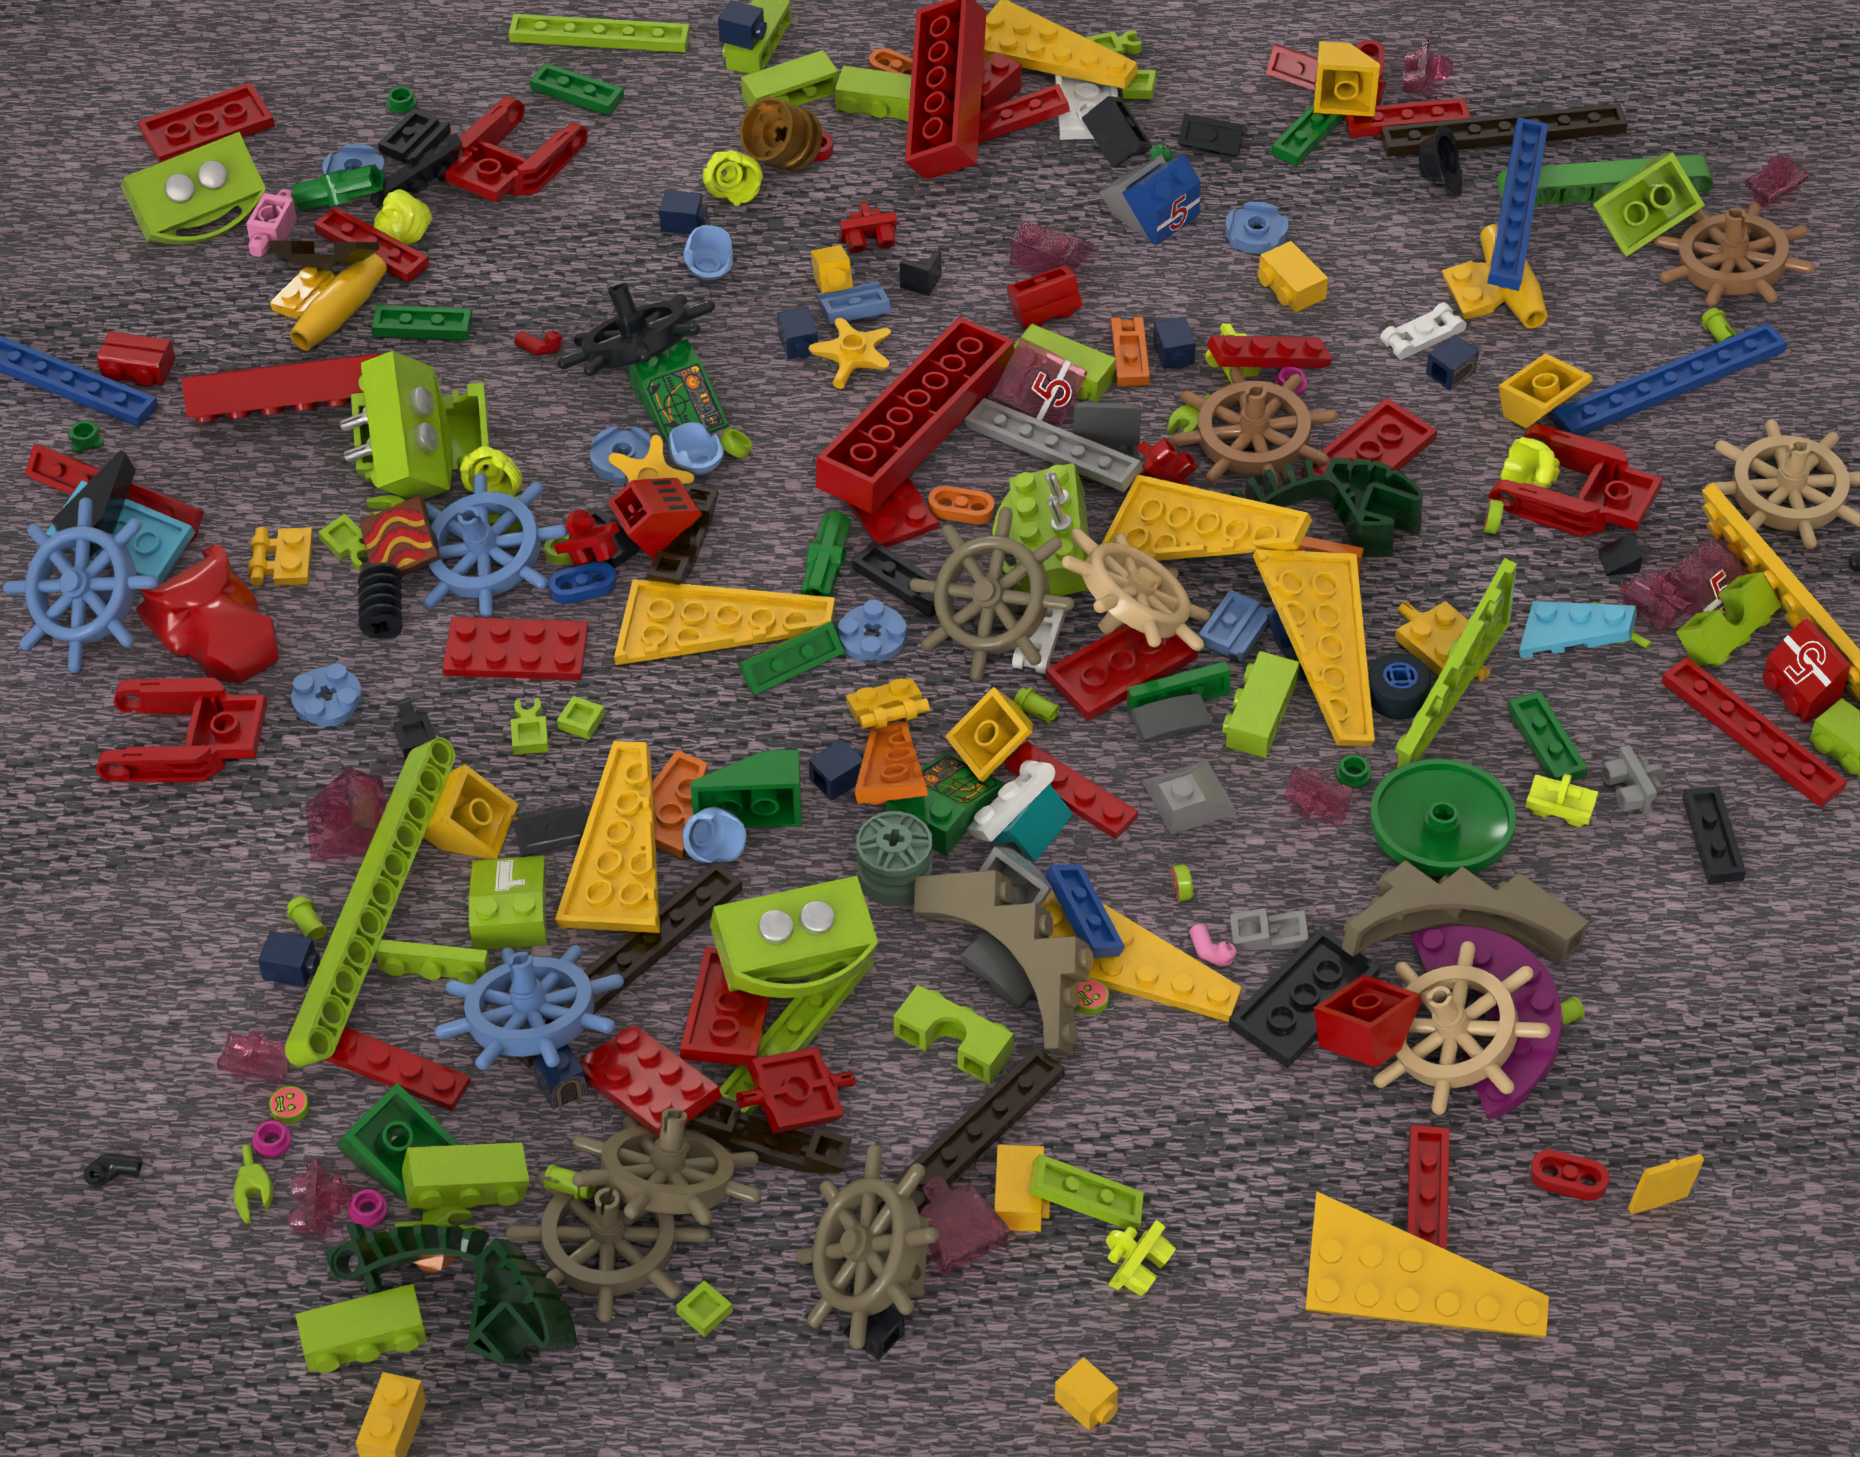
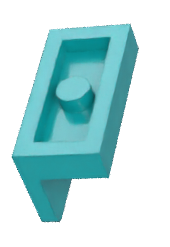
[993,784,1072,861]

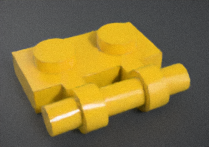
[248,527,313,586]
[845,678,930,729]

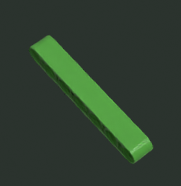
[1496,155,1713,206]

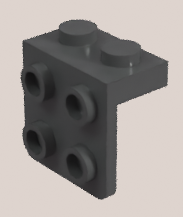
[1074,402,1141,478]

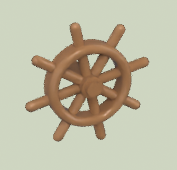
[1653,203,1815,307]
[1170,367,1338,486]

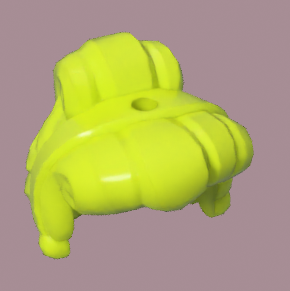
[702,150,763,206]
[374,189,433,246]
[1500,437,1560,489]
[460,446,523,497]

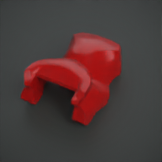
[136,544,279,683]

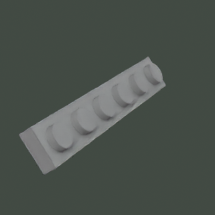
[965,398,1143,492]

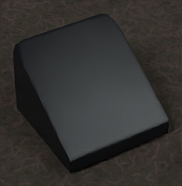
[1598,534,1642,576]

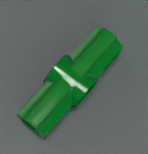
[291,164,385,211]
[801,510,852,597]

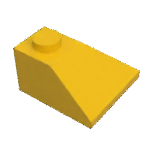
[945,687,1033,782]

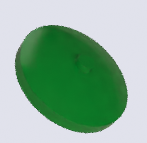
[1370,759,1516,877]

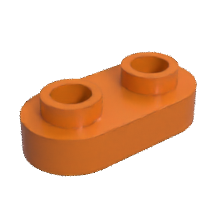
[869,48,913,75]
[928,486,994,525]

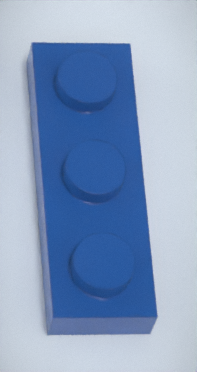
[1045,864,1125,958]

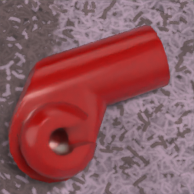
[514,330,563,356]

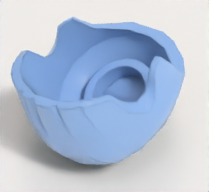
[683,225,733,281]
[668,422,724,476]
[682,806,747,863]

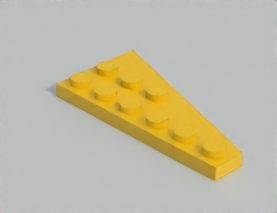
[984,0,1138,89]
[1102,474,1312,561]
[1253,549,1375,747]
[614,579,835,665]
[555,741,660,933]
[1041,890,1241,1022]
[1305,1191,1549,1338]

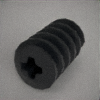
[358,562,403,639]

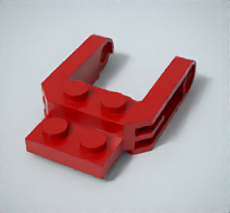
[445,96,588,202]
[1489,424,1663,537]
[96,678,268,783]

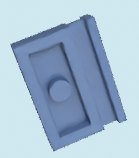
[817,281,891,325]
[1198,590,1274,662]

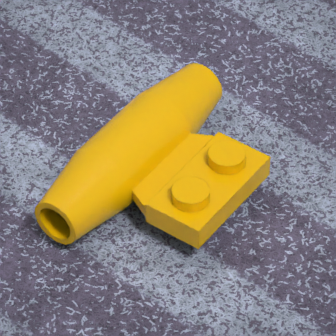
[1442,224,1548,329]
[270,254,387,351]

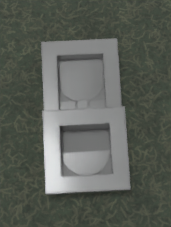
[1230,908,1310,950]

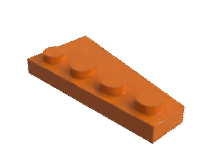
[855,721,928,805]

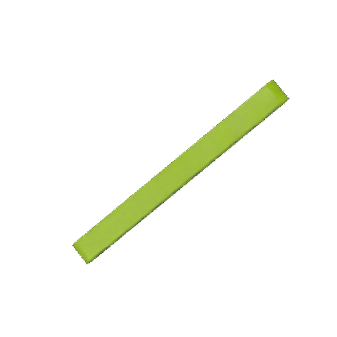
[285,737,455,1068]

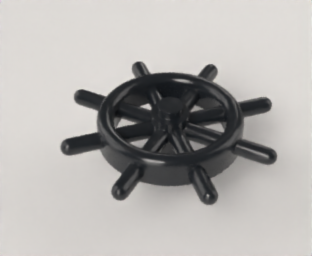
[557,283,715,376]

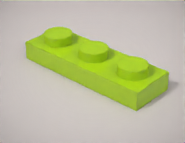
[375,939,491,984]
[1029,1154,1144,1230]

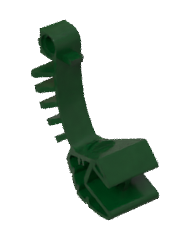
[1231,457,1423,557]
[324,1223,577,1365]

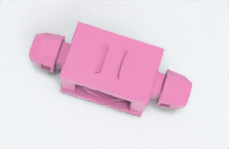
[246,189,297,257]

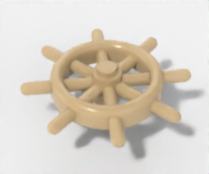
[1705,419,1860,550]
[1062,529,1211,651]
[1373,941,1550,1115]

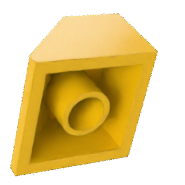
[1313,41,1380,117]
[1498,353,1593,428]
[423,764,518,859]

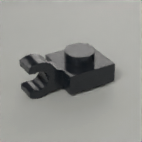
[393,697,436,758]

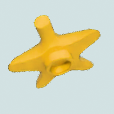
[808,318,891,389]
[608,435,694,507]

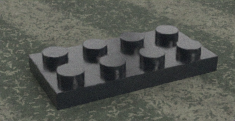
[1228,927,1381,1068]

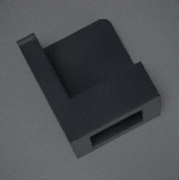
[899,250,942,296]
[844,1306,905,1361]

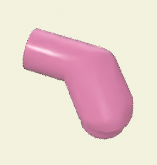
[1189,924,1236,967]

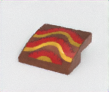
[359,495,441,576]

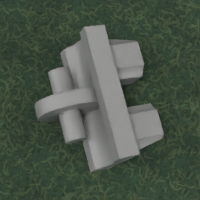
[1601,745,1666,815]

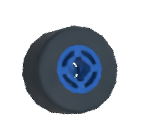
[1369,653,1432,720]

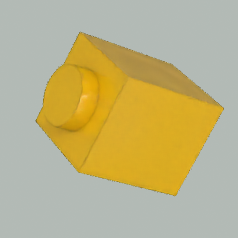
[811,245,853,294]
[1055,1357,1119,1431]

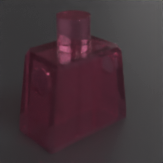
[921,1176,1010,1276]

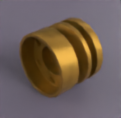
[740,97,823,172]

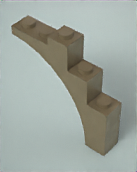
[1341,860,1589,965]
[914,870,1094,1056]

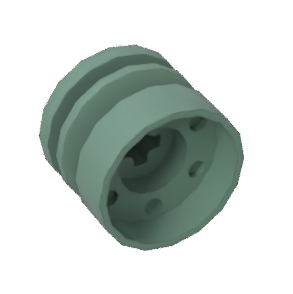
[856,811,933,907]

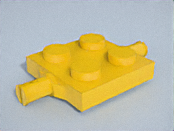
[1394,601,1490,682]

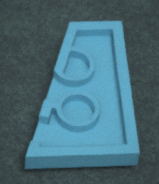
[1519,601,1637,658]

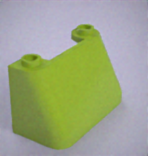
[351,383,490,483]

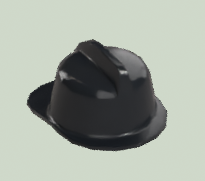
[1419,125,1462,196]

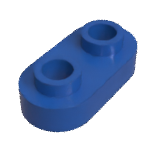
[548,562,617,604]

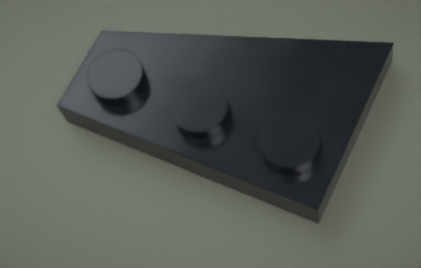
[370,134,463,208]

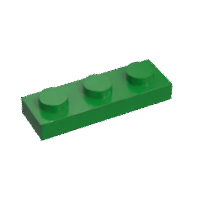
[530,63,624,115]
[1271,103,1344,166]
[371,305,473,340]
[737,621,845,695]
[1127,661,1231,721]
[1507,691,1588,781]

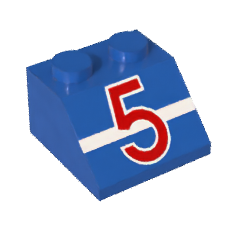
[1122,154,1200,246]

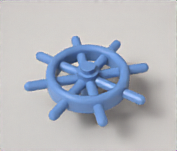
[423,473,568,618]
[3,497,159,673]
[435,945,624,1070]

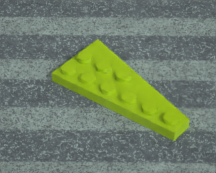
[1395,558,1517,768]

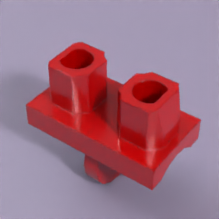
[839,201,897,253]
[1137,438,1197,486]
[553,509,620,567]

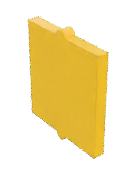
[1628,1153,1704,1215]

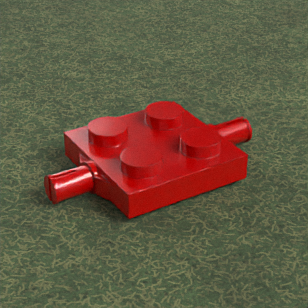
[736,1047,856,1134]

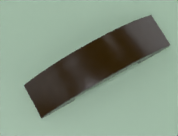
[269,240,379,267]
[647,484,719,585]
[694,1097,852,1173]

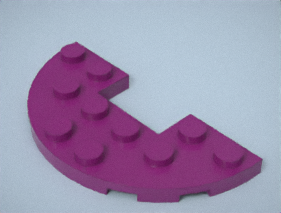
[1411,926,1563,1120]

